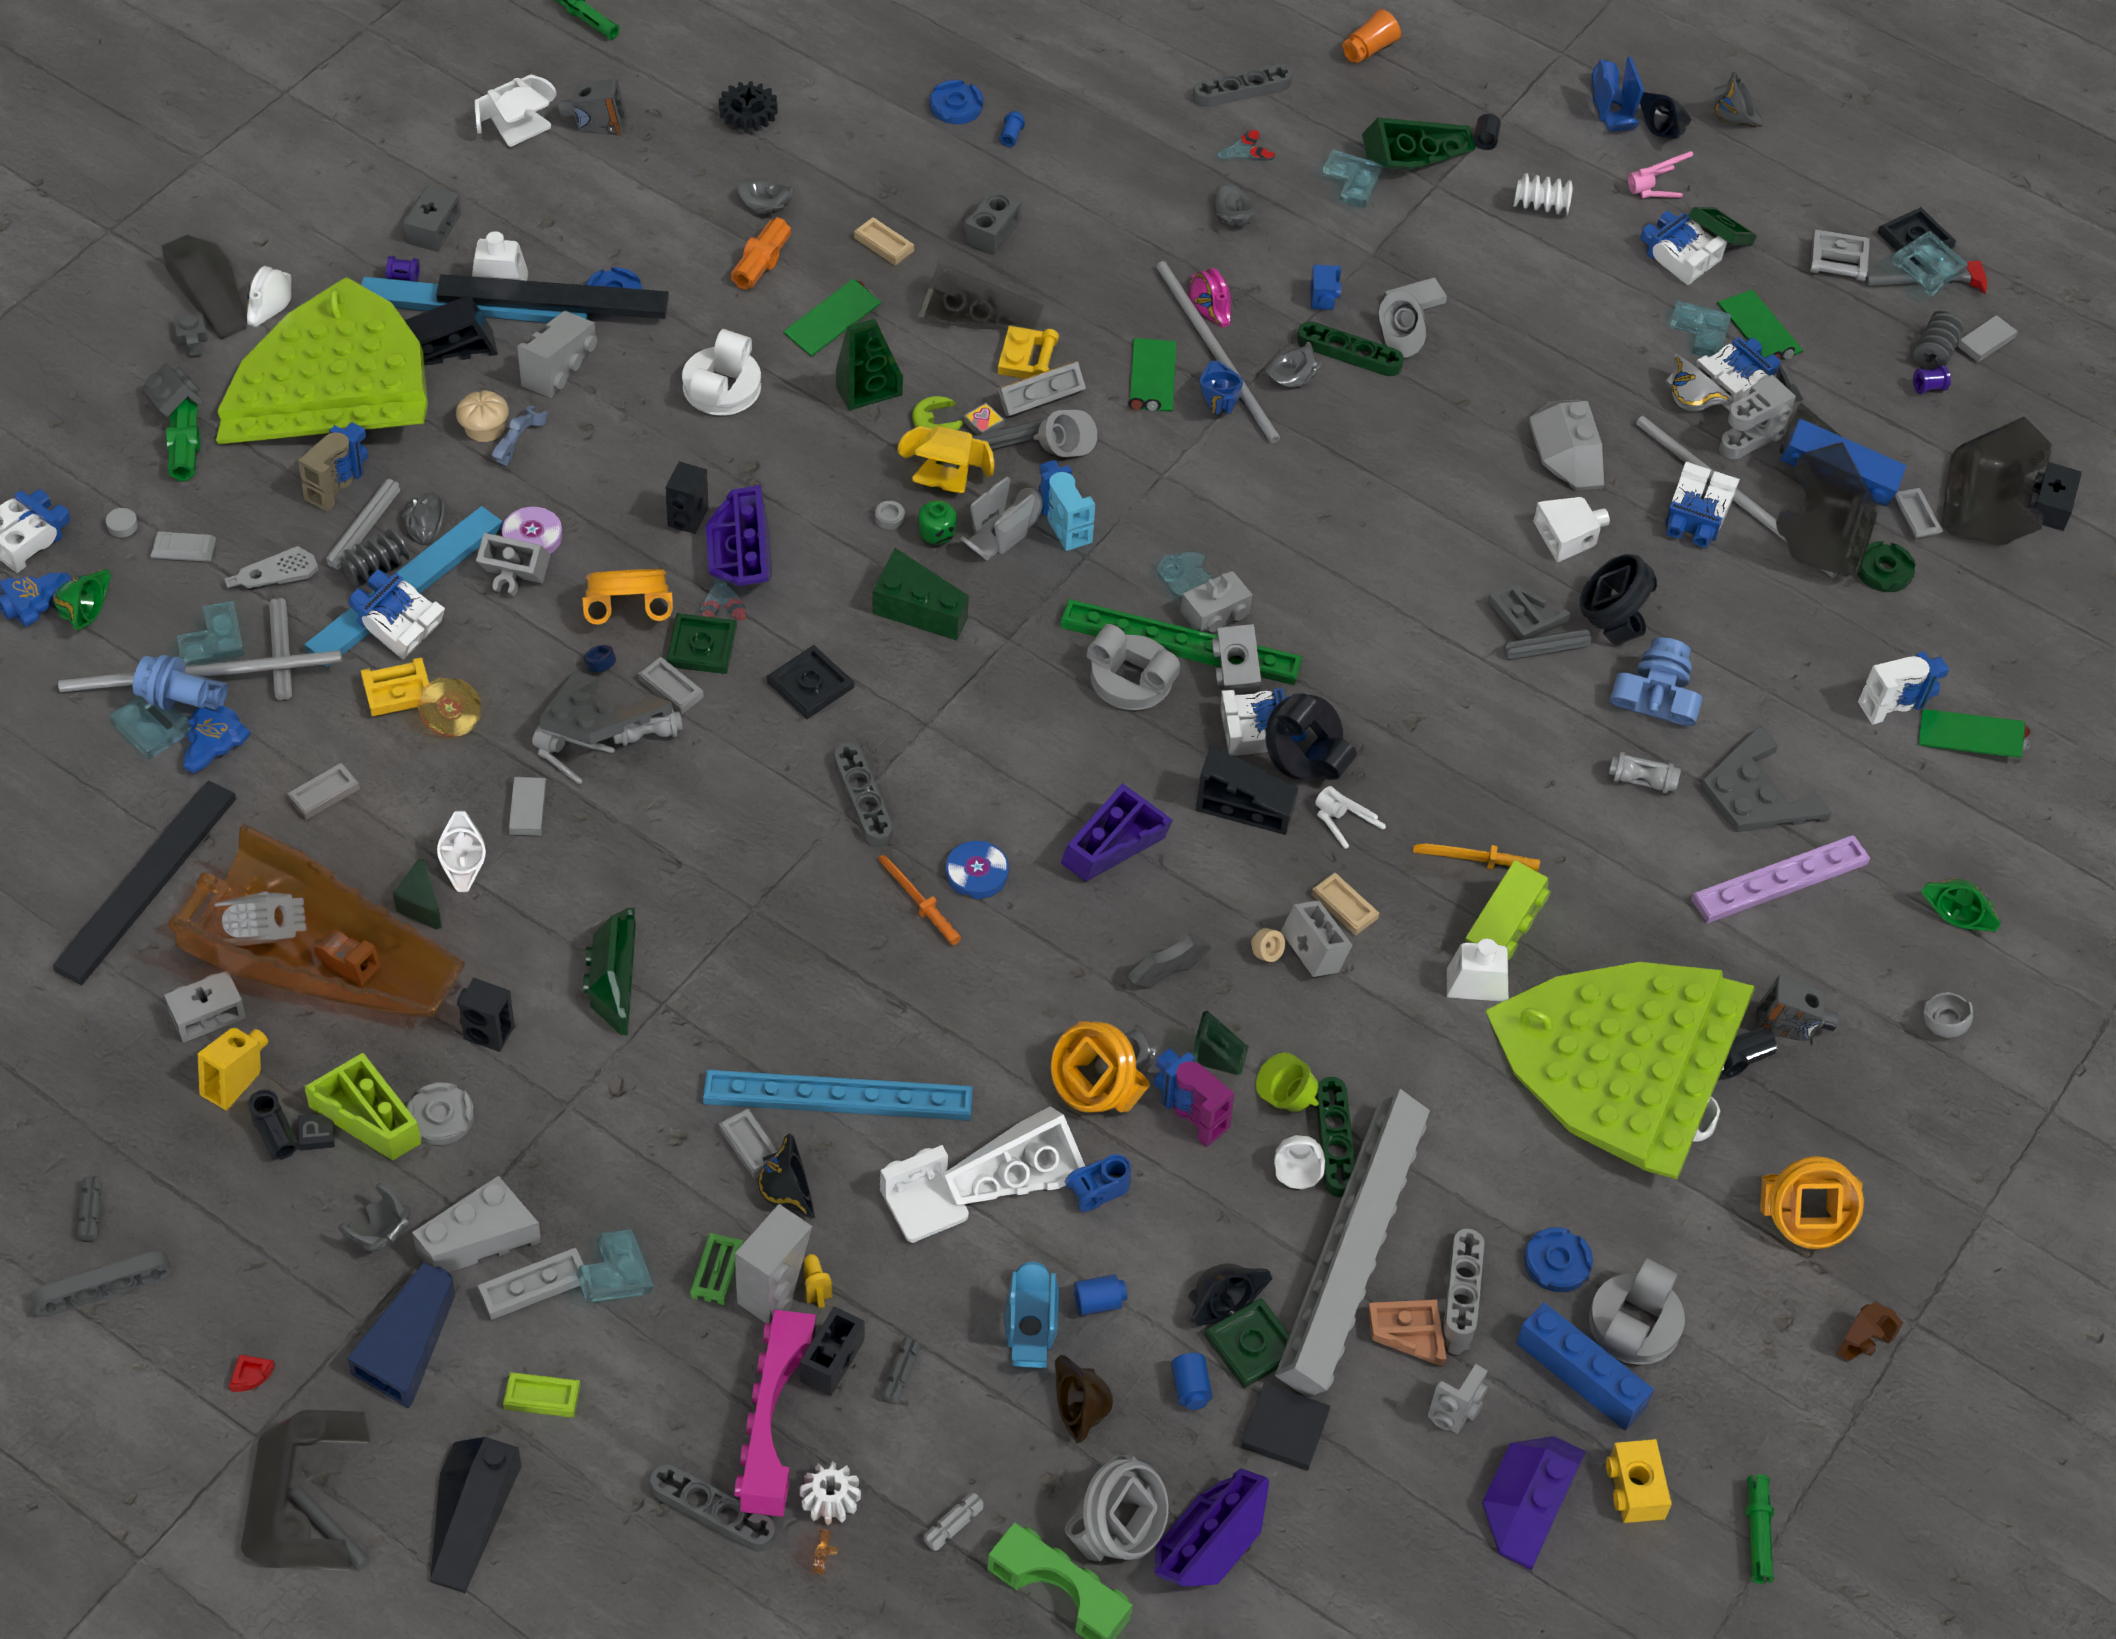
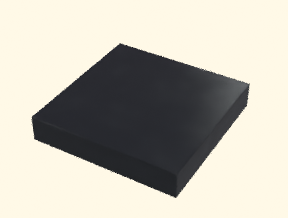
[1878,207,1956,267]
[767,645,854,719]
[1241,1383,1331,1471]

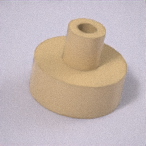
[1251,928,1285,962]

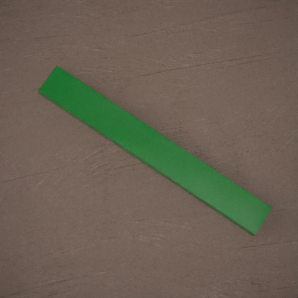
[1060,599,1303,686]

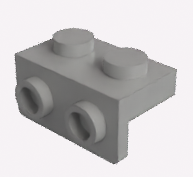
[1428,1364,1488,1434]

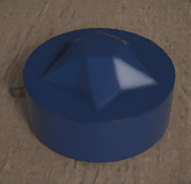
[584,645,616,673]

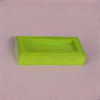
[503,1372,581,1418]

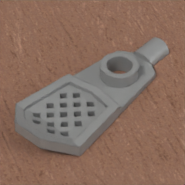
[224,546,319,589]

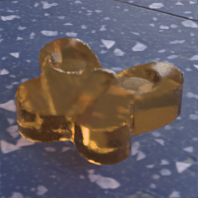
[813,1529,838,1575]

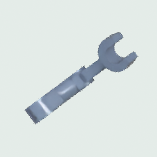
[492,405,548,467]

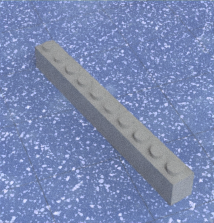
[1275,1089,1430,1397]

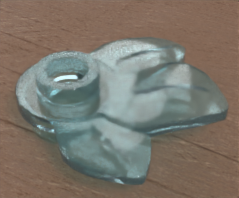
[1157,551,1214,598]

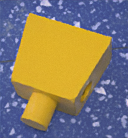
[197,1028,268,1111]

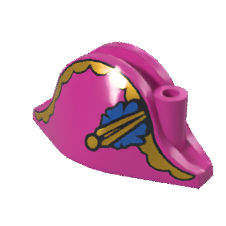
[1189,268,1232,328]

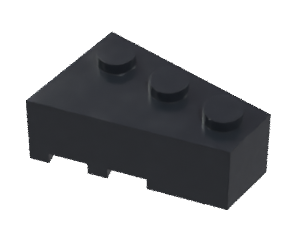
[404,295,498,366]
[1195,745,1298,835]

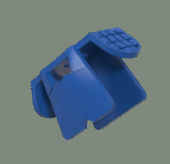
[1592,57,1644,132]

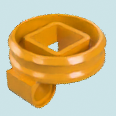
[583,569,673,625]
[1051,1021,1150,1112]
[1760,1156,1864,1249]

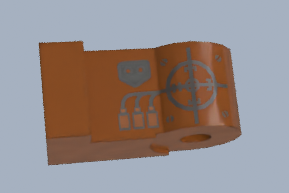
[314,929,381,986]

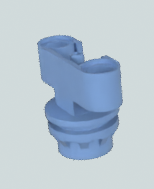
[1609,637,1703,726]
[133,655,228,711]

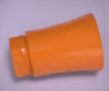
[1342,9,1401,64]

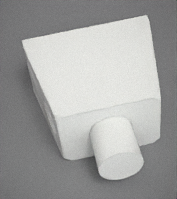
[472,232,528,281]
[1533,497,1610,562]
[1447,939,1509,1002]

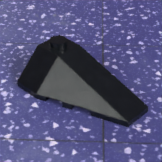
[430,1437,522,1594]

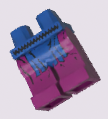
[1154,1048,1235,1147]

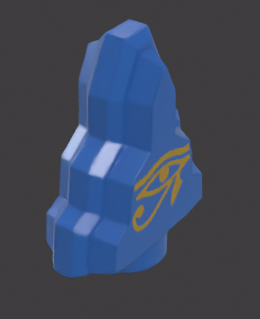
[0,572,72,627]
[184,706,251,773]

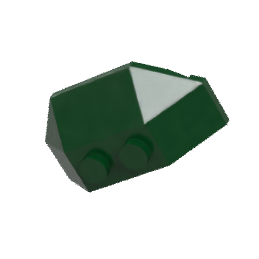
[583,907,636,1035]

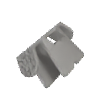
[960,477,1043,561]
[214,892,306,946]

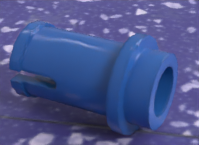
[999,111,1025,147]

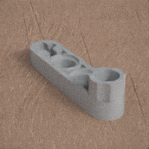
[1442,1229,1484,1355]

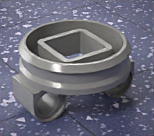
[1087,624,1180,710]
[1589,1258,1685,1365]
[1065,1455,1169,1562]

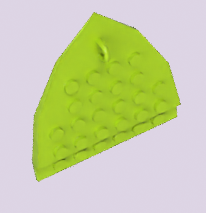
[216,277,428,444]
[1485,962,1755,1180]

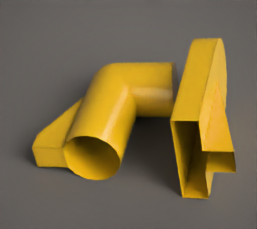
[804,1254,832,1308]

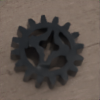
[719,81,778,132]

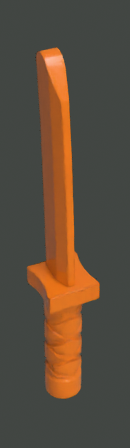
[878,855,962,945]

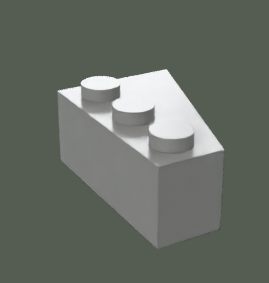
[517,311,597,398]
[412,1176,541,1272]
[735,1204,812,1323]

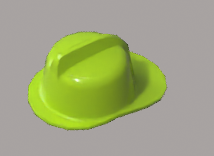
[1256,1052,1319,1113]

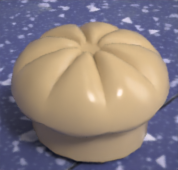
[456,390,509,442]

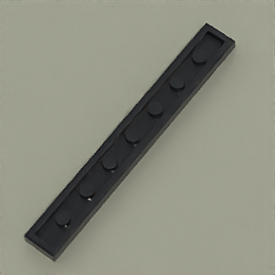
[436,274,669,319]
[53,780,236,985]

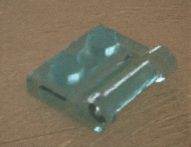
[1891,231,1968,296]
[110,696,191,760]

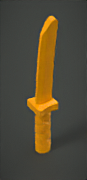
[1413,844,1540,872]

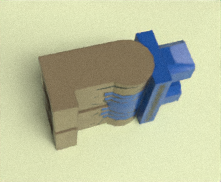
[298,422,368,512]

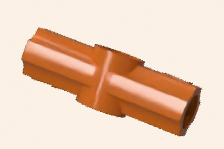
[731,217,791,290]

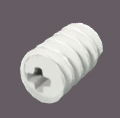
[1513,173,1573,215]

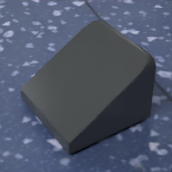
[1776,363,1803,402]

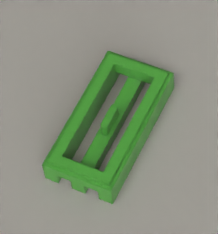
[690,1233,743,1305]

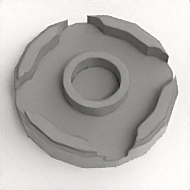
[407,1082,474,1146]

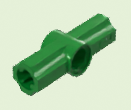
[166,398,200,481]

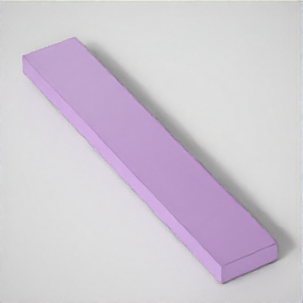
[1691,835,1870,924]

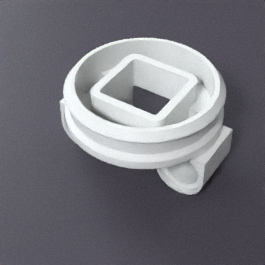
[682,329,761,416]

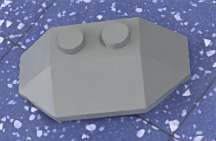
[1528,399,1604,491]

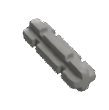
[923,1492,984,1551]

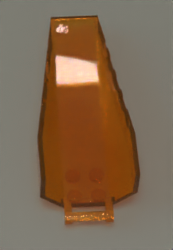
[168,824,465,1017]

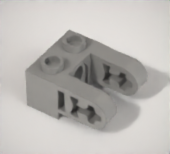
[1719,375,1796,459]

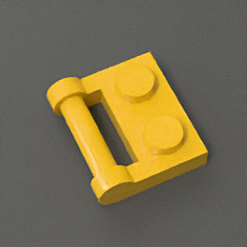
[997,326,1059,379]
[360,657,434,717]

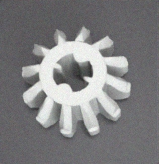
[800,1461,861,1525]

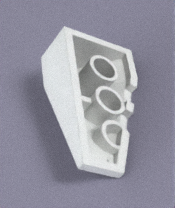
[943,1106,1085,1205]

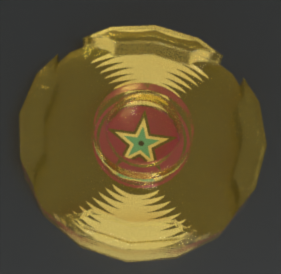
[418,677,481,737]

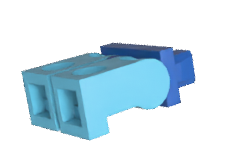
[1038,460,1095,551]

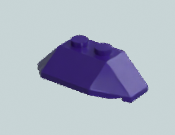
[706,485,773,586]
[1482,1436,1586,1570]
[1154,1468,1269,1586]

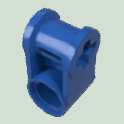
[1064,1154,1131,1212]

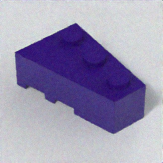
[1061,783,1173,882]

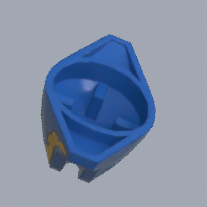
[1200,361,1243,415]

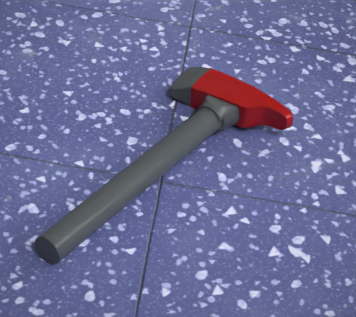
[1865,257,1987,294]

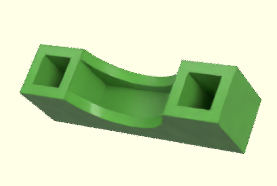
[987,1522,1133,1639]

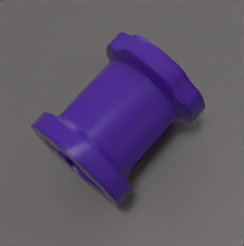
[386,255,420,282]
[1913,365,1951,394]

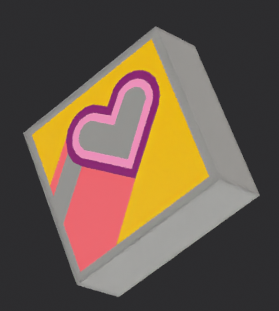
[963,403,1004,435]

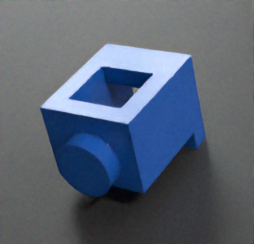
[1310,265,1341,310]

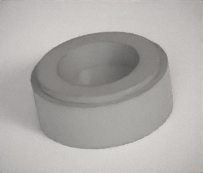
[875,501,905,530]
[106,508,138,538]

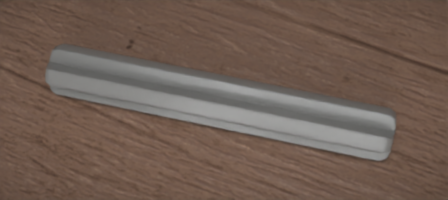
[326,479,400,570]
[269,598,292,701]

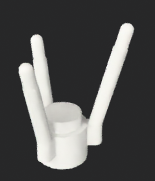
[1316,786,1386,849]

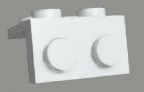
[880,1145,969,1243]

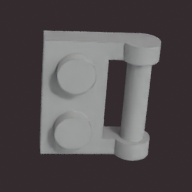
[1809,229,1870,281]

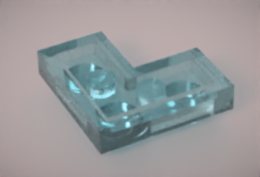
[1322,149,1383,208]
[1670,301,1731,357]
[176,601,245,666]
[576,1229,654,1302]

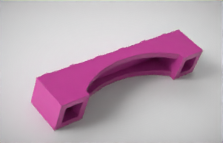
[734,1310,816,1517]

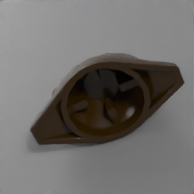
[1055,1355,1113,1444]

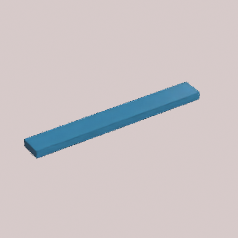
[361,277,589,323]
[304,506,503,667]
[703,1070,973,1121]

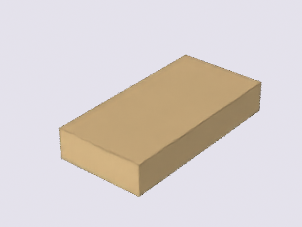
[854,217,914,266]
[1311,873,1379,936]

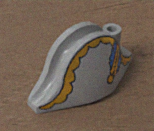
[1665,353,1733,412]

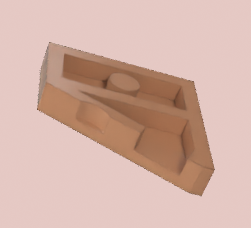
[1367,1299,1447,1366]

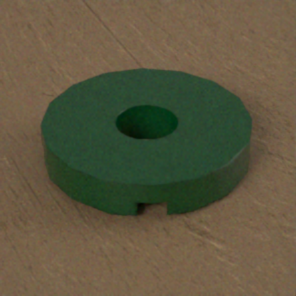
[1855,541,1915,592]

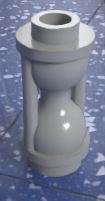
[613,707,682,746]
[1609,751,1681,794]

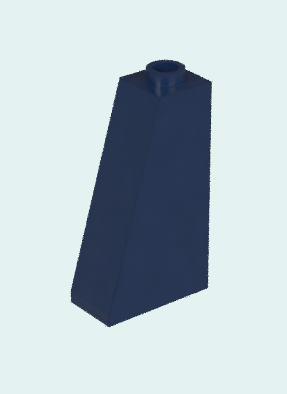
[347,1262,455,1408]

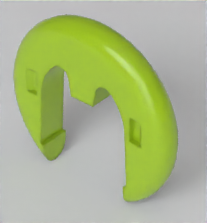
[912,396,963,430]

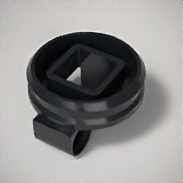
[1580,554,1657,645]
[1265,693,1357,780]

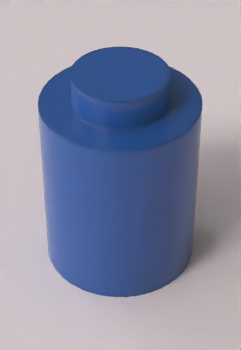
[1074,1274,1127,1316]
[1171,1353,1213,1410]

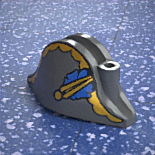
[1714,72,1763,126]

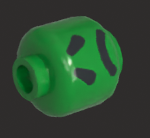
[918,500,957,545]

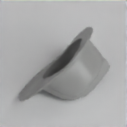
[1379,291,1426,358]
[1033,410,1097,457]

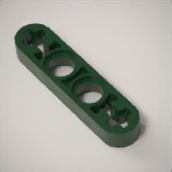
[1297,321,1404,376]
[1316,1077,1355,1197]

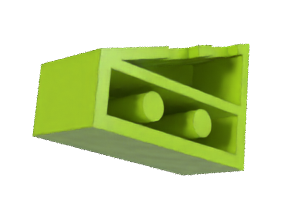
[1465,860,1551,960]
[305,1053,422,1161]

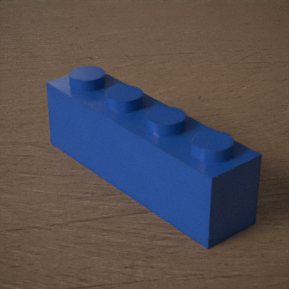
[1780,419,1906,507]
[1516,1302,1654,1431]

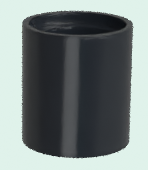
[1473,114,1501,150]

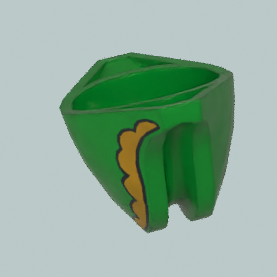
[52,569,111,630]
[1921,878,2001,932]

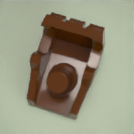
[1836,1301,1903,1361]

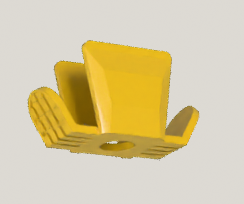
[898,426,994,493]

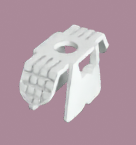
[475,74,556,147]

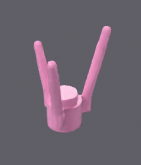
[1628,151,1693,199]

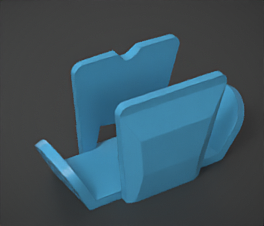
[1003,1261,1059,1368]

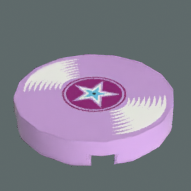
[502,506,563,554]

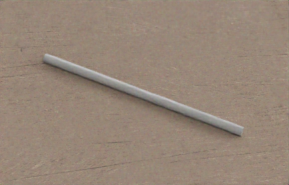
[1156,261,1280,444]
[1636,416,1840,578]
[58,650,343,693]

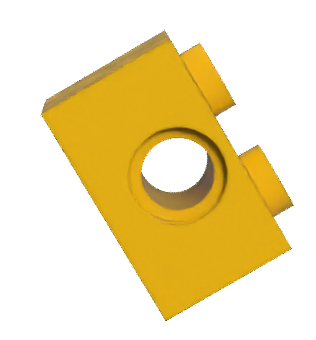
[1606,1439,1672,1523]

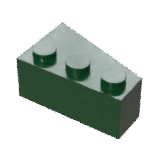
[872,548,969,641]

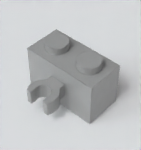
[476,533,551,596]
[1180,571,1253,633]

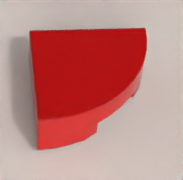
[229,1354,275,1392]

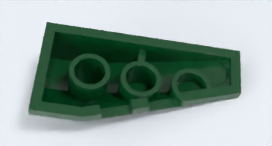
[1362,117,1475,170]
[836,319,903,411]

